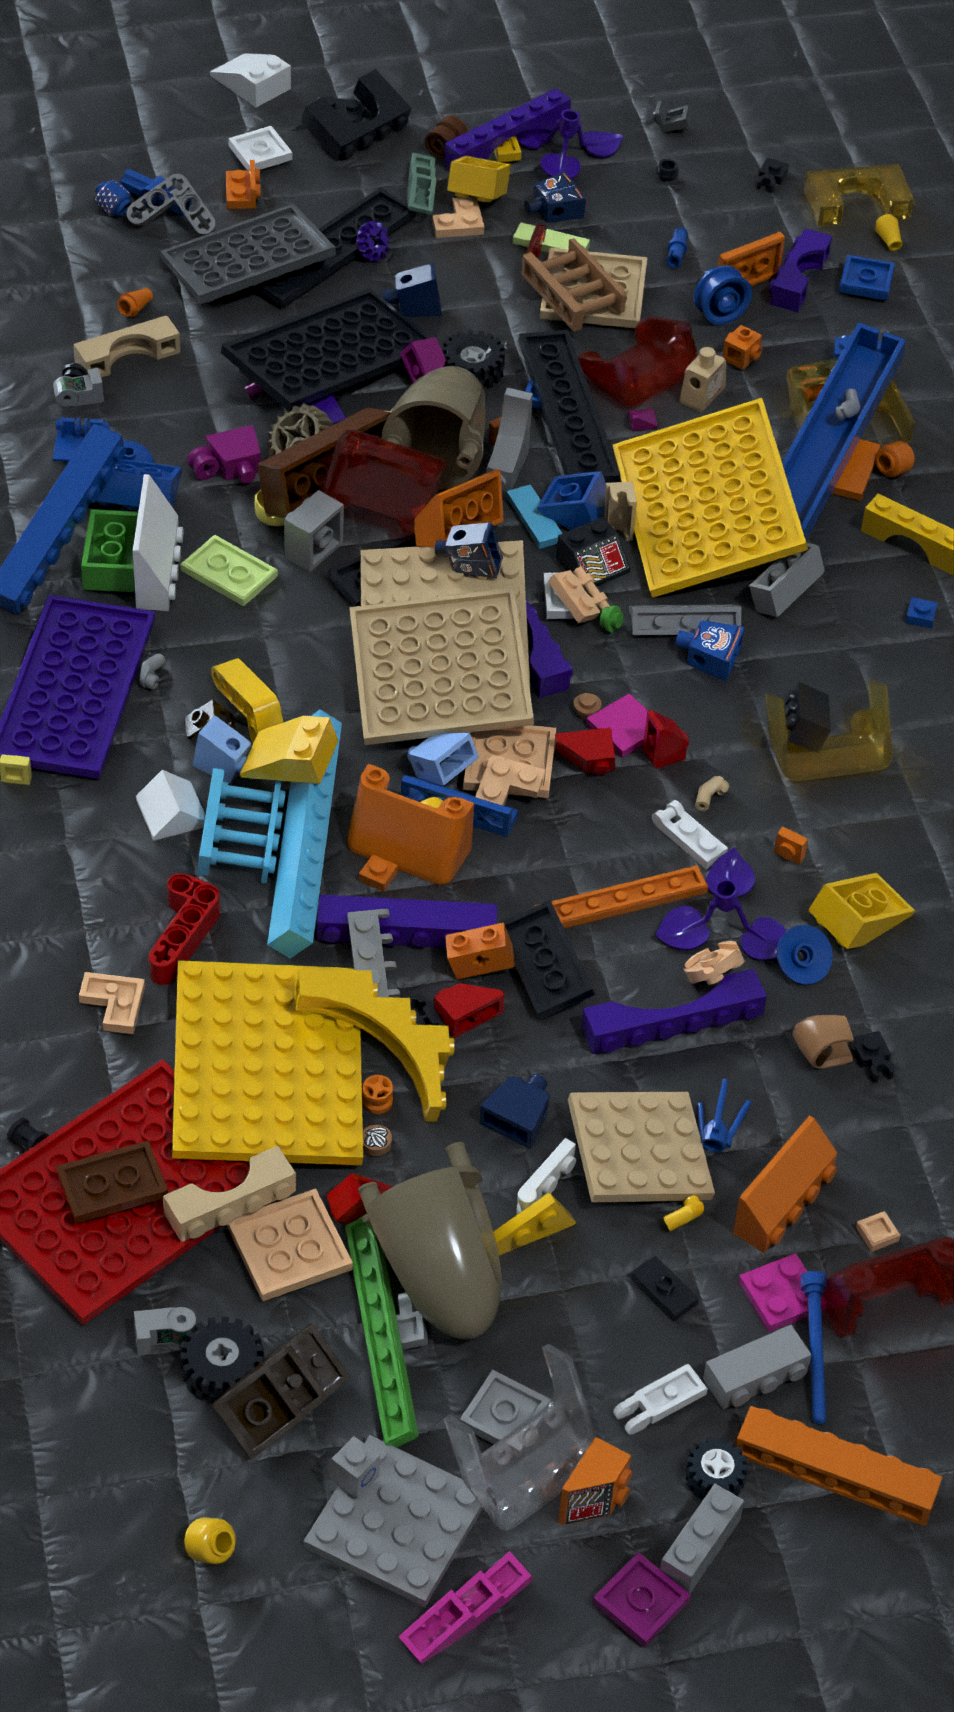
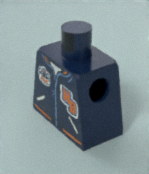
[524,172,586,223]
[435,523,503,578]

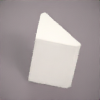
[136,770,206,841]

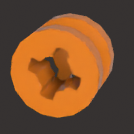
[362,1075,393,1114]

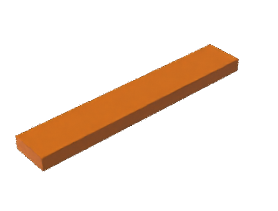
[533,865,708,929]

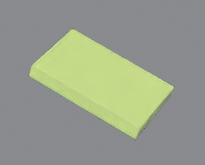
[180,535,278,606]

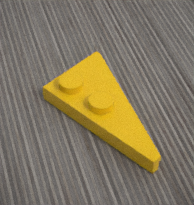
[493,1192,576,1256]

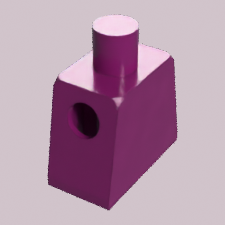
[206,425,261,483]

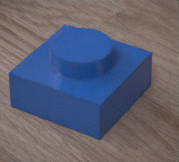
[906,597,938,629]

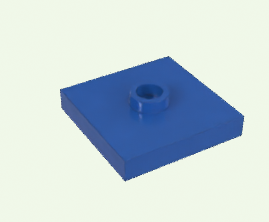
[839,255,895,300]

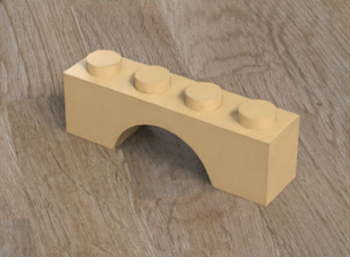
[73,315,180,377]
[163,1146,296,1242]

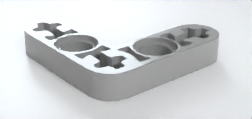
[127,174,217,236]

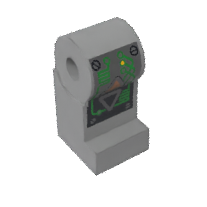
[53,368,104,407]
[134,1307,196,1355]

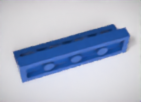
[401,775,518,837]

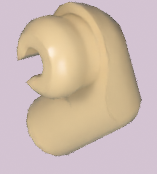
[695,776,729,811]

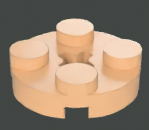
[683,941,745,985]

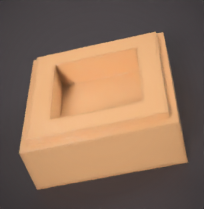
[856,1211,900,1252]

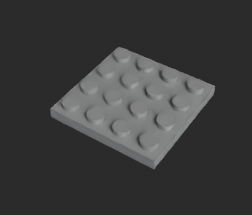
[304,1435,489,1607]

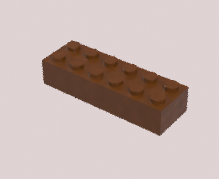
[257,407,395,519]

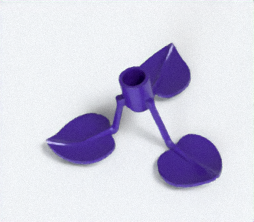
[516,109,624,179]
[656,848,786,961]

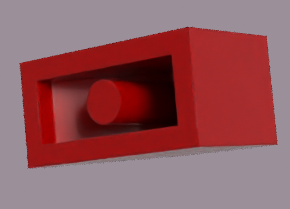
[643,710,689,769]
[555,727,616,774]
[433,983,505,1038]
[326,1173,394,1224]

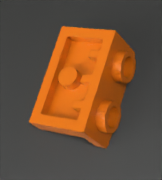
[226,160,261,209]

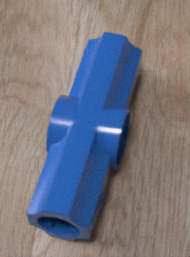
[120,169,192,216]

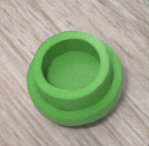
[600,605,624,633]

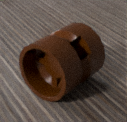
[425,115,468,159]

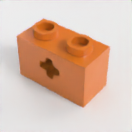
[446,922,515,980]

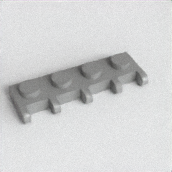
[347,909,400,998]

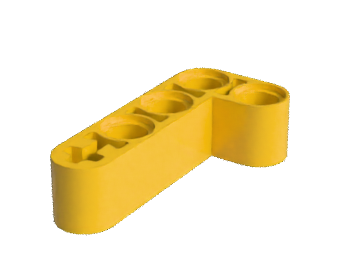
[211,658,283,743]

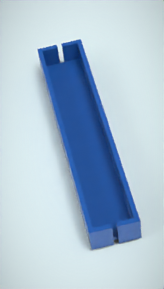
[782,322,906,541]

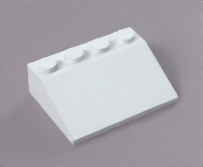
[133,474,184,611]

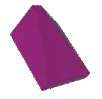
[628,409,658,431]

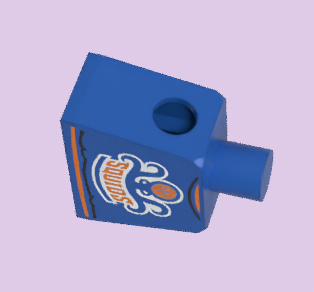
[675,620,744,681]

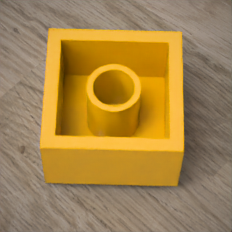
[447,156,511,202]

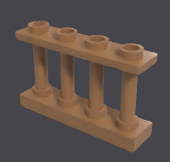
[521,238,627,332]

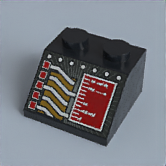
[556,517,631,591]

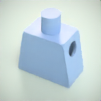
[192,715,253,783]
[407,733,479,785]

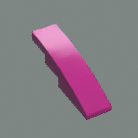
[398,1551,534,1664]

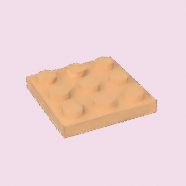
[463,725,556,798]
[227,1189,353,1302]

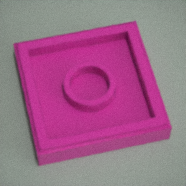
[586,694,648,757]

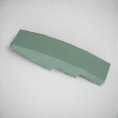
[407,152,436,215]

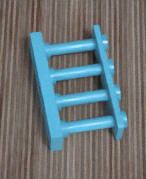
[196,768,286,884]

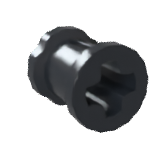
[7,1117,49,1151]

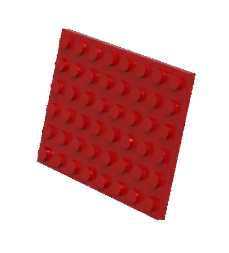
[0,1059,250,1325]

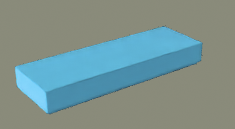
[506,484,563,549]

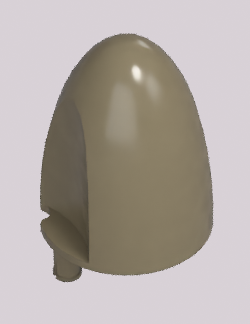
[379,366,486,489]
[358,1142,502,1340]

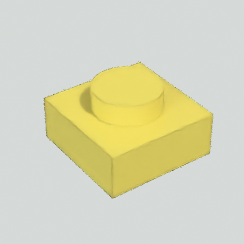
[0,754,32,785]

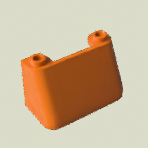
[347,764,474,885]

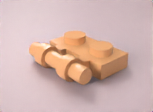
[548,566,611,623]

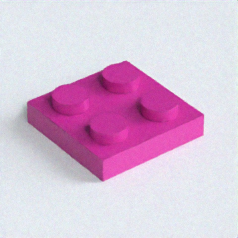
[738,1253,827,1332]

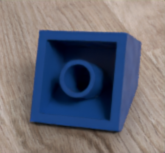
[537,471,606,530]

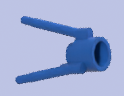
[697,1079,751,1152]

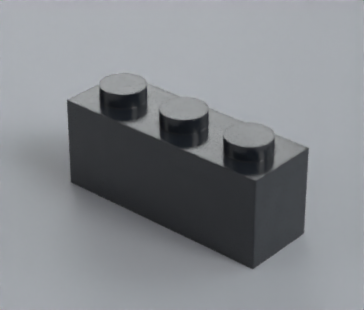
[784,682,831,753]

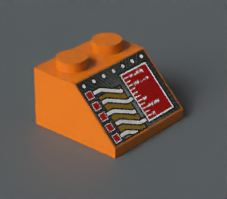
[558,1437,633,1525]

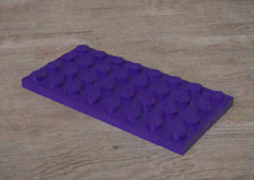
[0,595,156,779]

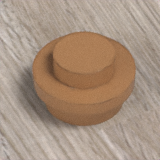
[573,693,602,719]

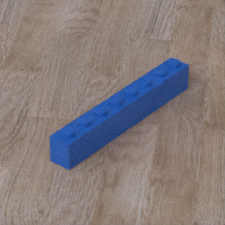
[0,423,126,615]

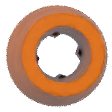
[117,288,153,317]

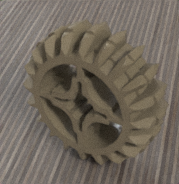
[266,403,333,457]

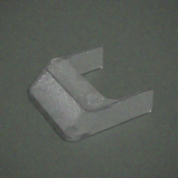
[444,1344,596,1531]

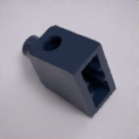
[382,263,442,317]
[479,1074,550,1150]

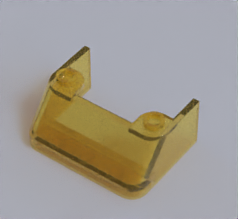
[765,680,893,782]

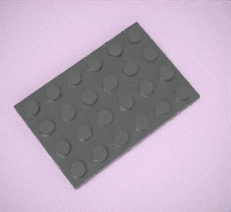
[160,204,336,304]

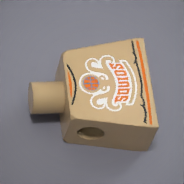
[679,347,726,413]

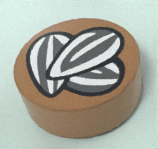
[363,1125,392,1157]

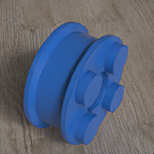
[693,266,752,325]

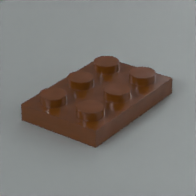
[56,1140,168,1224]

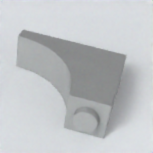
[487,388,533,491]

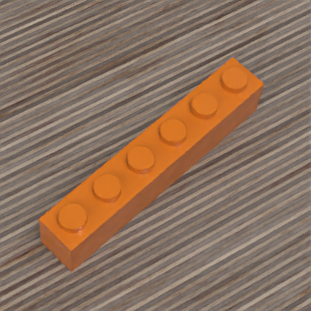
[735,1406,942,1527]

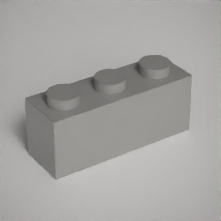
[749,543,825,617]
[703,1325,811,1410]
[660,1483,744,1594]

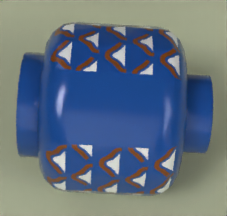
[95,180,132,217]

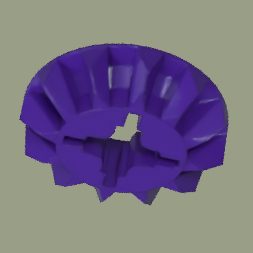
[357,221,391,261]

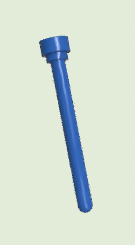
[800,1271,827,1425]

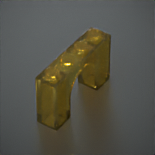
[804,164,914,227]

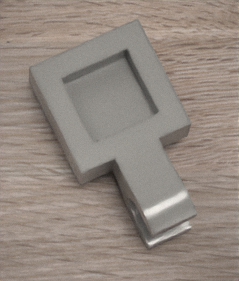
[396,1293,428,1350]

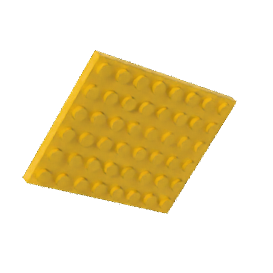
[612,398,808,598]
[172,960,363,1165]

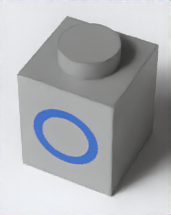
[331,1436,380,1499]

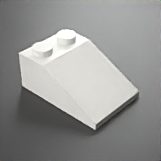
[210,53,291,107]

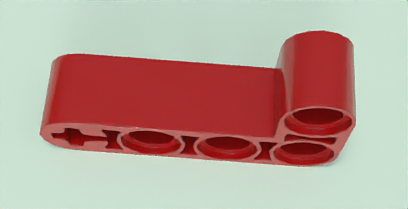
[149,873,220,985]

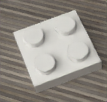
[228,126,292,171]

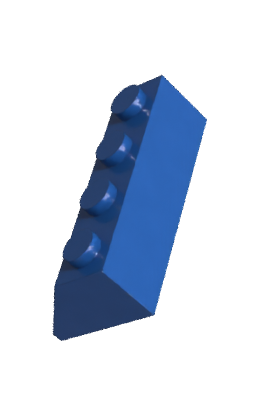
[96,459,182,510]

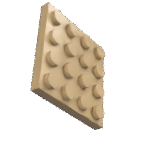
[540,248,647,329]
[568,1092,715,1202]

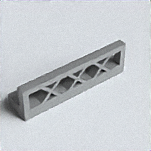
[629,604,741,635]

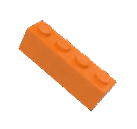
[414,469,504,548]
[733,1115,838,1253]

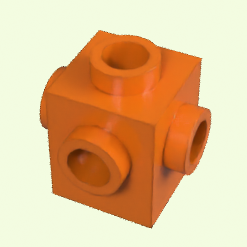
[722,325,762,370]

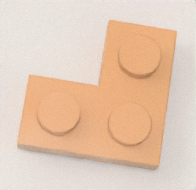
[432,196,484,238]
[475,754,546,806]
[79,972,145,1034]

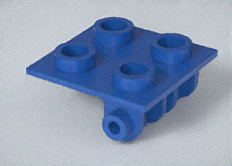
[53,417,110,462]

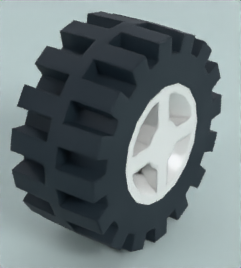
[685,1437,748,1498]

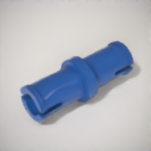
[666,227,689,268]

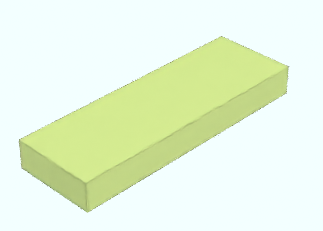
[513,223,590,253]

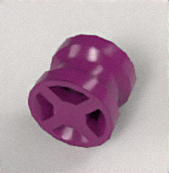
[187,446,220,480]

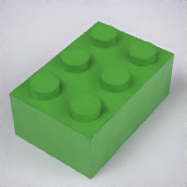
[81,509,138,592]

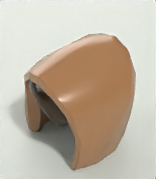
[793,1015,854,1069]

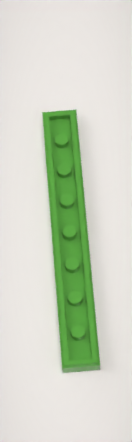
[345,1216,419,1448]

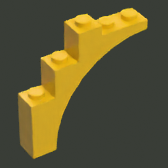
[295,968,454,1122]

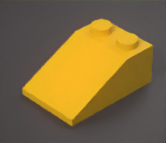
[240,716,338,784]
[808,873,915,949]

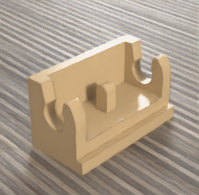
[603,482,637,541]

